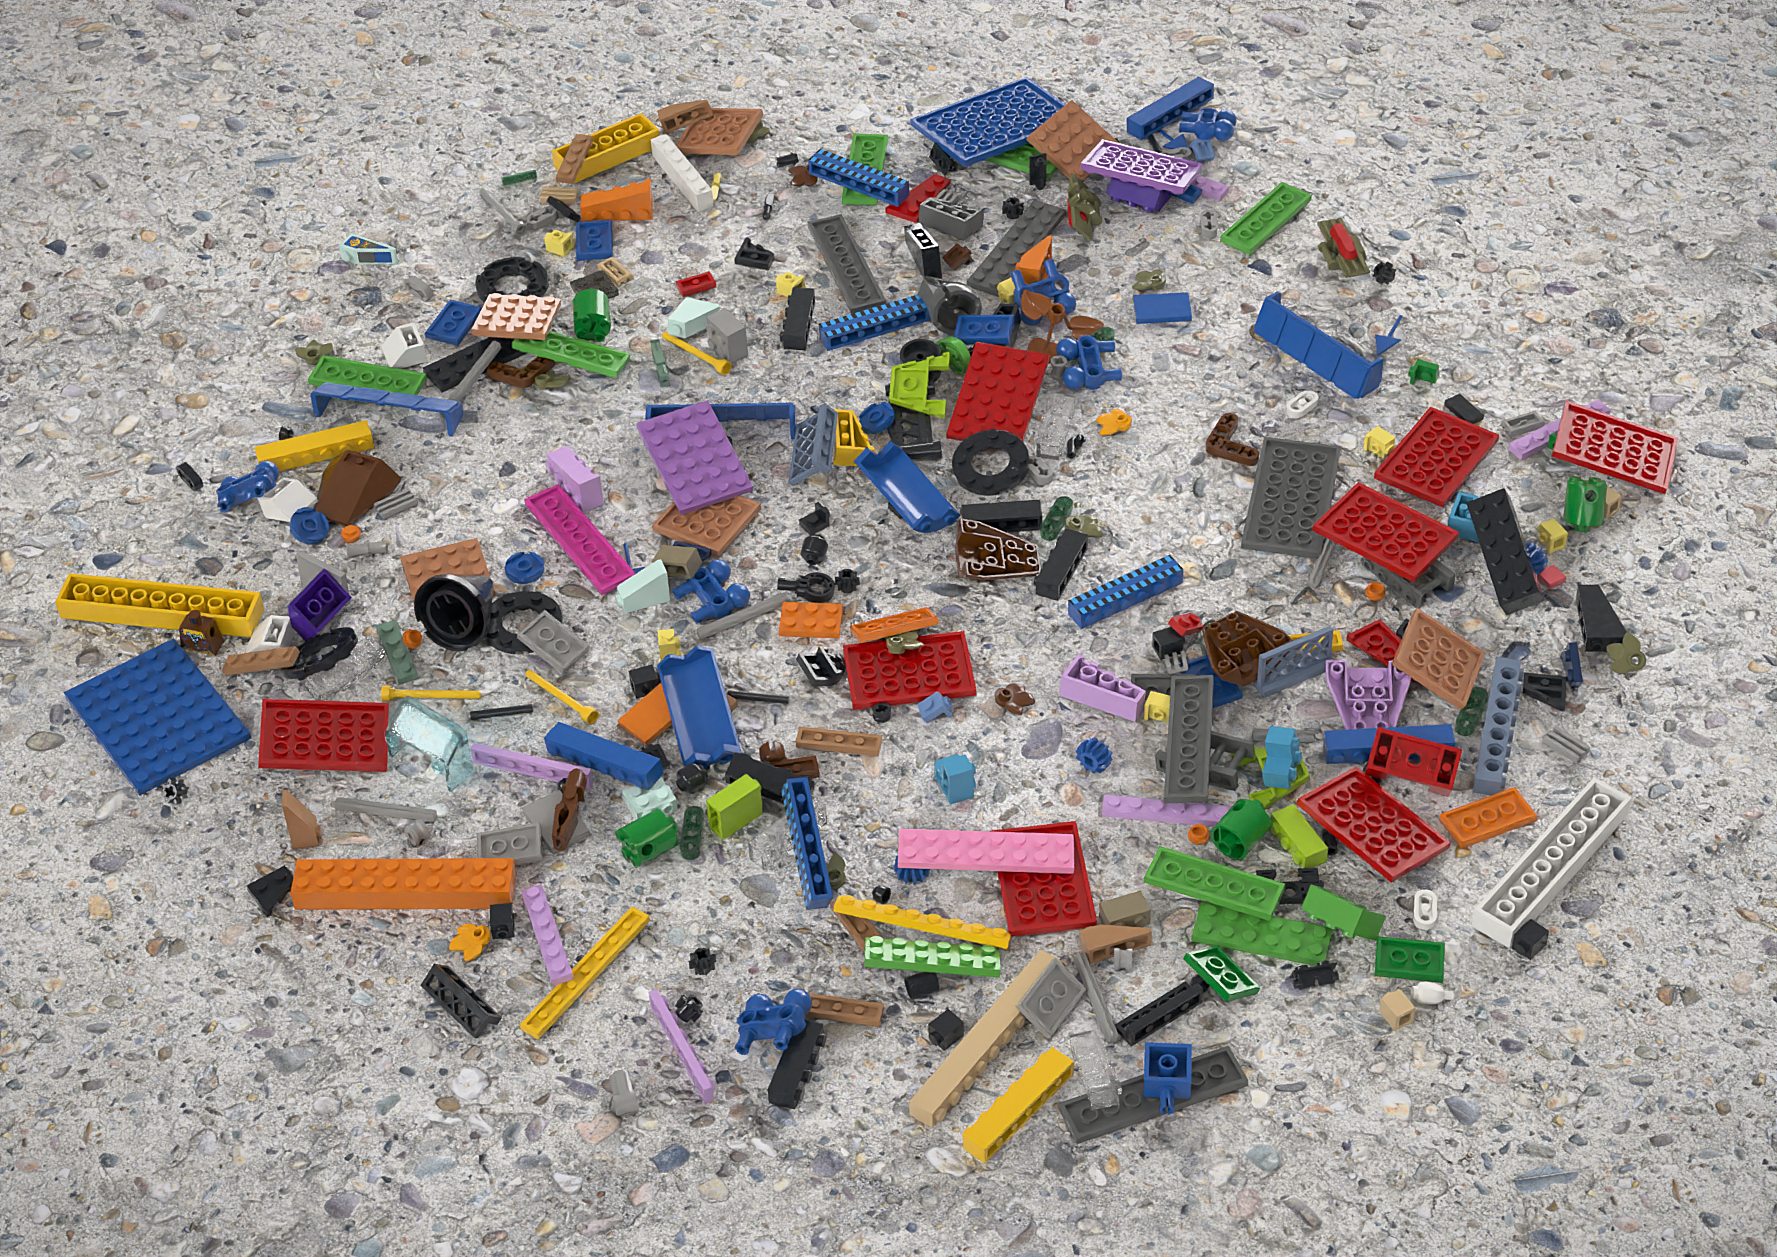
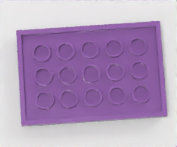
[1080,139,1203,194]
[636,400,753,515]

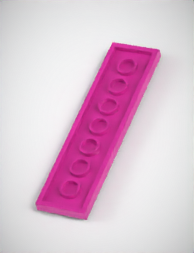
[524,484,636,595]

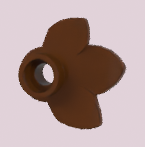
[788,165,818,186]
[994,683,1036,715]

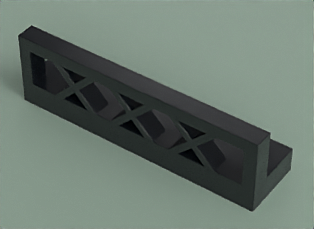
[420,963,502,1038]
[1115,981,1203,1047]

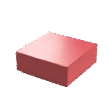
[1537,565,1566,589]

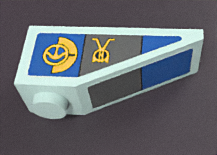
[339,233,398,264]

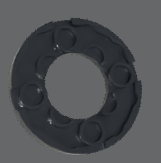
[475,257,549,303]
[952,429,1030,496]
[485,591,563,654]
[280,627,358,681]

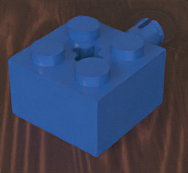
[1143,1042,1192,1115]

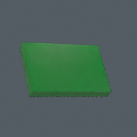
[1374,936,1445,983]
[1183,945,1260,1002]

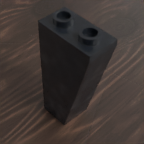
[904,223,942,279]
[1576,584,1627,652]

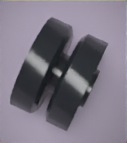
[900,339,941,383]

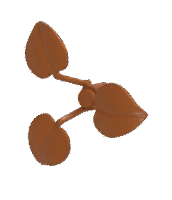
[1021,289,1104,364]

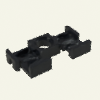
[1256,868,1324,905]

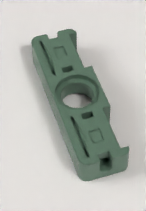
[650,339,670,387]

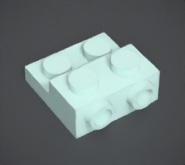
[622,777,678,820]

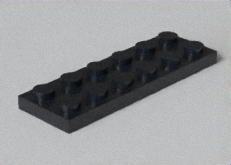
[423,337,527,393]

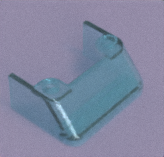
[385,696,474,792]

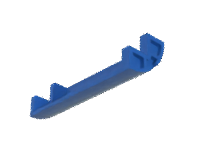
[854,440,961,533]
[657,645,742,770]

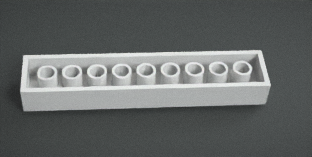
[1472,778,1632,948]

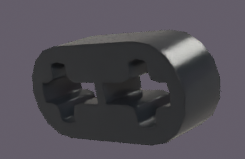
[176,462,204,491]

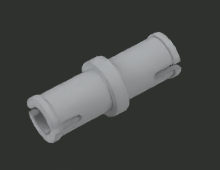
[347,540,388,557]

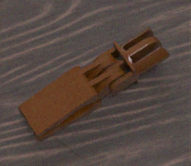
[552,768,587,851]

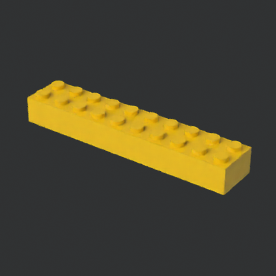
[55,573,264,637]

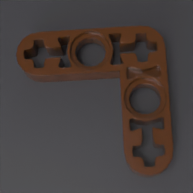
[486,356,555,388]
[1206,413,1259,466]

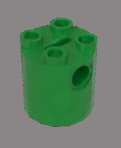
[573,289,611,342]
[1563,476,1607,532]
[1211,799,1273,860]
[615,808,678,868]

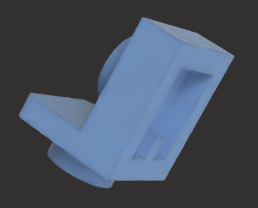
[1188,138,1215,162]

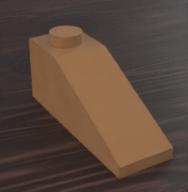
[657,99,713,134]
[282,790,323,849]
[1079,924,1152,964]

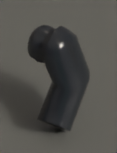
[1066,434,1086,459]

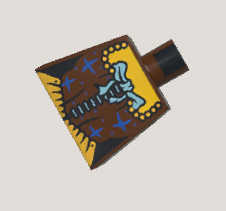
[179,610,224,656]

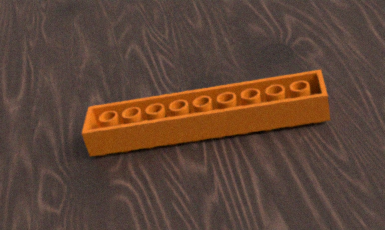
[290,858,517,910]

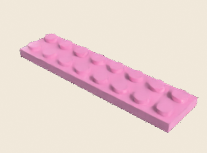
[898,829,1074,874]

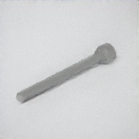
[479,188,528,237]

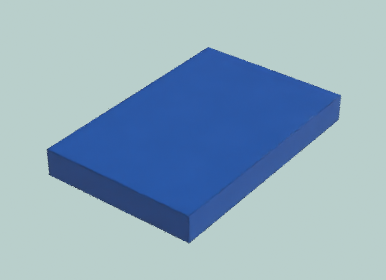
[576,220,613,261]
[1133,292,1192,324]
[425,299,483,346]
[954,315,1015,345]
[1179,655,1243,708]

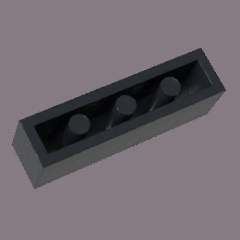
[780,287,815,351]
[961,499,1042,532]
[1033,528,1088,601]
[725,752,814,804]
[767,1019,827,1110]

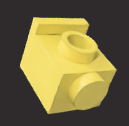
[544,230,574,257]
[776,272,805,297]
[997,278,1015,304]
[1364,426,1395,459]
[1537,518,1568,554]
[657,629,681,661]
[1144,691,1170,723]

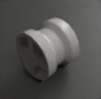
[404,819,430,846]
[1114,948,1132,971]

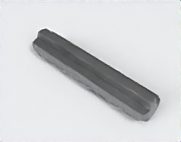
[1252,728,1315,743]

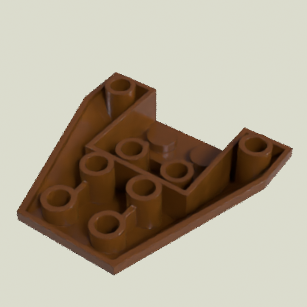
[314,450,401,526]
[955,518,1041,580]
[1202,611,1293,686]

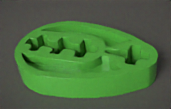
[935,336,971,375]

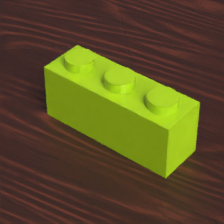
[1270,804,1328,868]

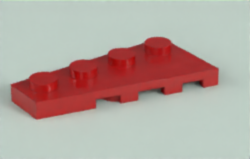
[885,174,951,223]
[1346,619,1416,683]

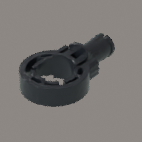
[777,572,835,603]

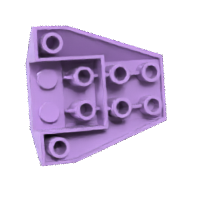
[1325,660,1411,730]

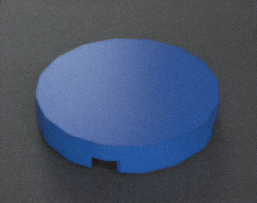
[859,402,895,434]
[289,507,329,544]
[505,552,545,584]

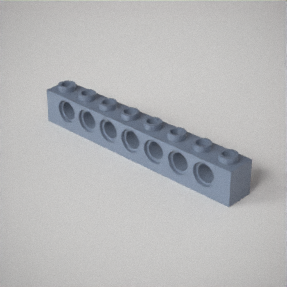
[1473,656,1524,796]

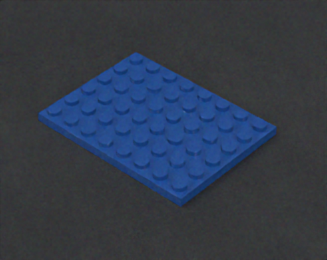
[910,77,1066,167]
[64,638,252,796]

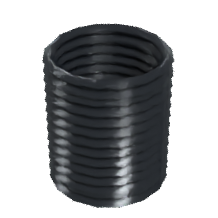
[904,972,940,1000]

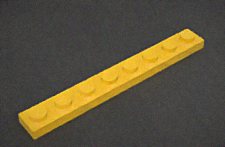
[833,895,1011,949]
[520,906,650,1040]

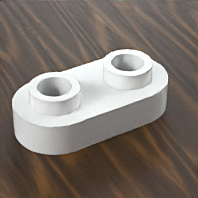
[1286,390,1318,418]
[1413,890,1437,930]

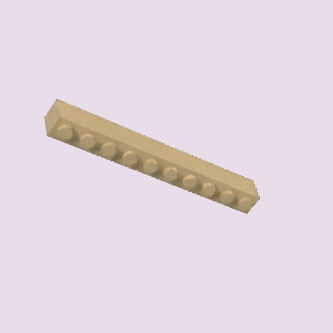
[909,949,1063,1128]

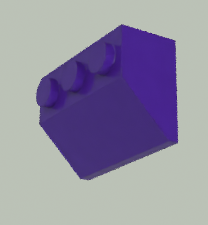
[1106,177,1171,213]
[287,568,352,641]

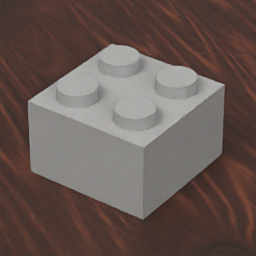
[706,308,748,364]

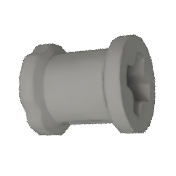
[1050,355,1067,381]

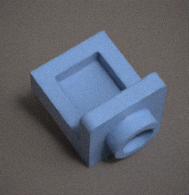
[917,691,953,723]

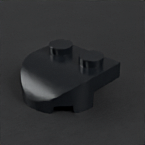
[796,647,846,686]

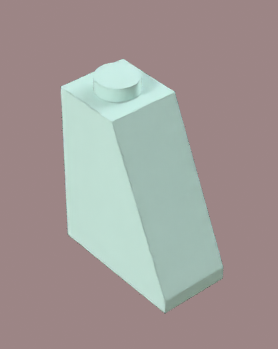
[668,297,720,338]
[615,559,670,614]

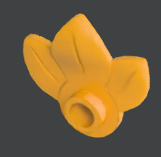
[1096,409,1132,435]
[449,923,491,962]

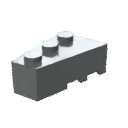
[919,198,984,241]

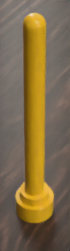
[662,332,732,375]
[525,670,599,725]
[381,685,481,702]

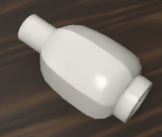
[1411,982,1454,1005]

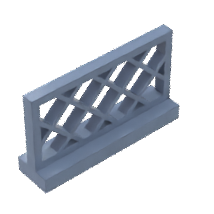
[788,403,838,486]
[1253,626,1334,698]

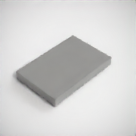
[296,551,350,607]
[517,610,590,674]
[522,790,590,853]
[477,822,543,865]
[1015,958,1087,1038]

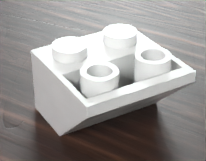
[381,323,427,369]
[257,477,318,522]
[245,615,294,653]

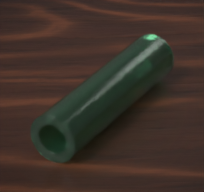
[501,170,537,186]

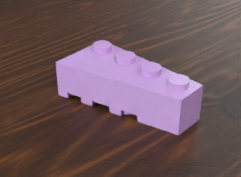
[545,446,604,513]
[1060,654,1146,722]

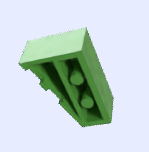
[1301,885,1386,941]

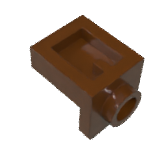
[942,243,974,271]

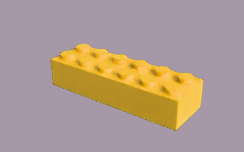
[552,113,660,184]

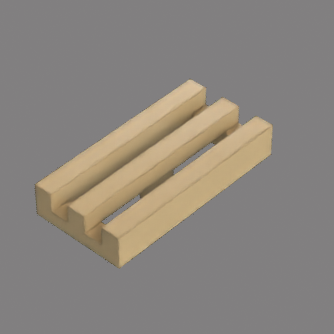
[540,187,578,204]
[597,257,633,287]

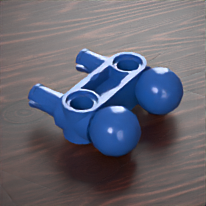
[1179,108,1237,141]
[1010,259,1076,326]
[1056,335,1122,390]
[216,461,279,513]
[672,559,750,624]
[735,988,812,1055]

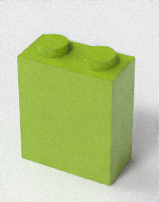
[706,774,763,840]

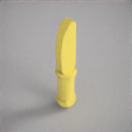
[711,173,722,202]

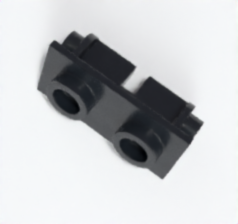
[929,142,958,176]
[1029,153,1047,190]
[1289,961,1339,990]

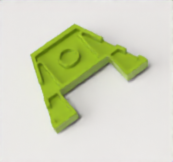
[889,352,950,419]
[1231,746,1310,809]

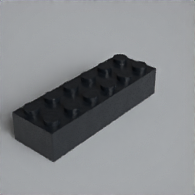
[1466,488,1545,615]

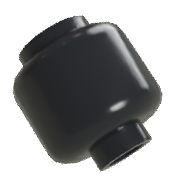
[800,534,828,565]
[675,762,708,794]

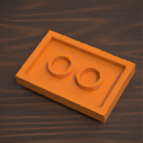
[779,602,843,638]

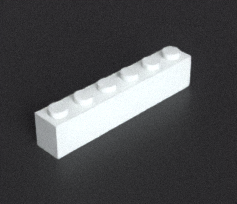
[651,134,714,212]

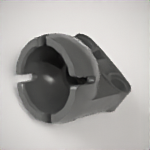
[917,276,982,335]

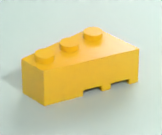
[833,409,875,466]

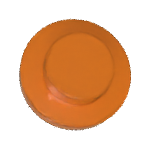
[341,525,361,543]
[1365,582,1386,601]
[402,629,422,649]
[1188,824,1210,845]

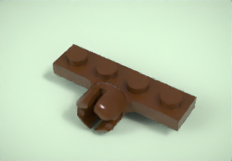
[759,741,820,779]

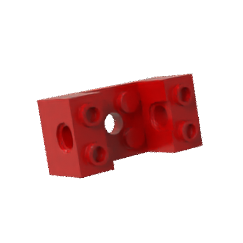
[1365,727,1463,797]

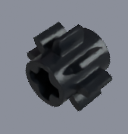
[1002,197,1024,219]
[1373,261,1396,285]
[835,569,860,593]
[161,778,189,804]
[688,948,716,975]
[675,995,703,1023]

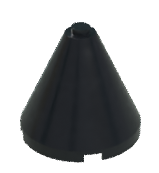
[414,574,494,651]

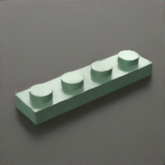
[376,620,418,685]

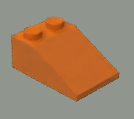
[1015,236,1052,285]

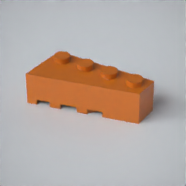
[580,178,654,222]

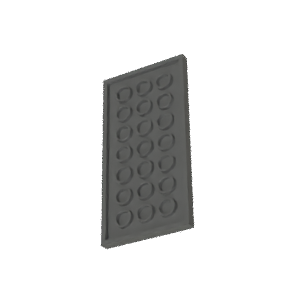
[1241,437,1341,559]

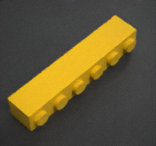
[254,420,374,471]
[962,1047,1074,1164]

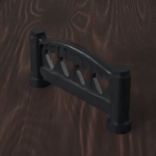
[885,376,942,460]

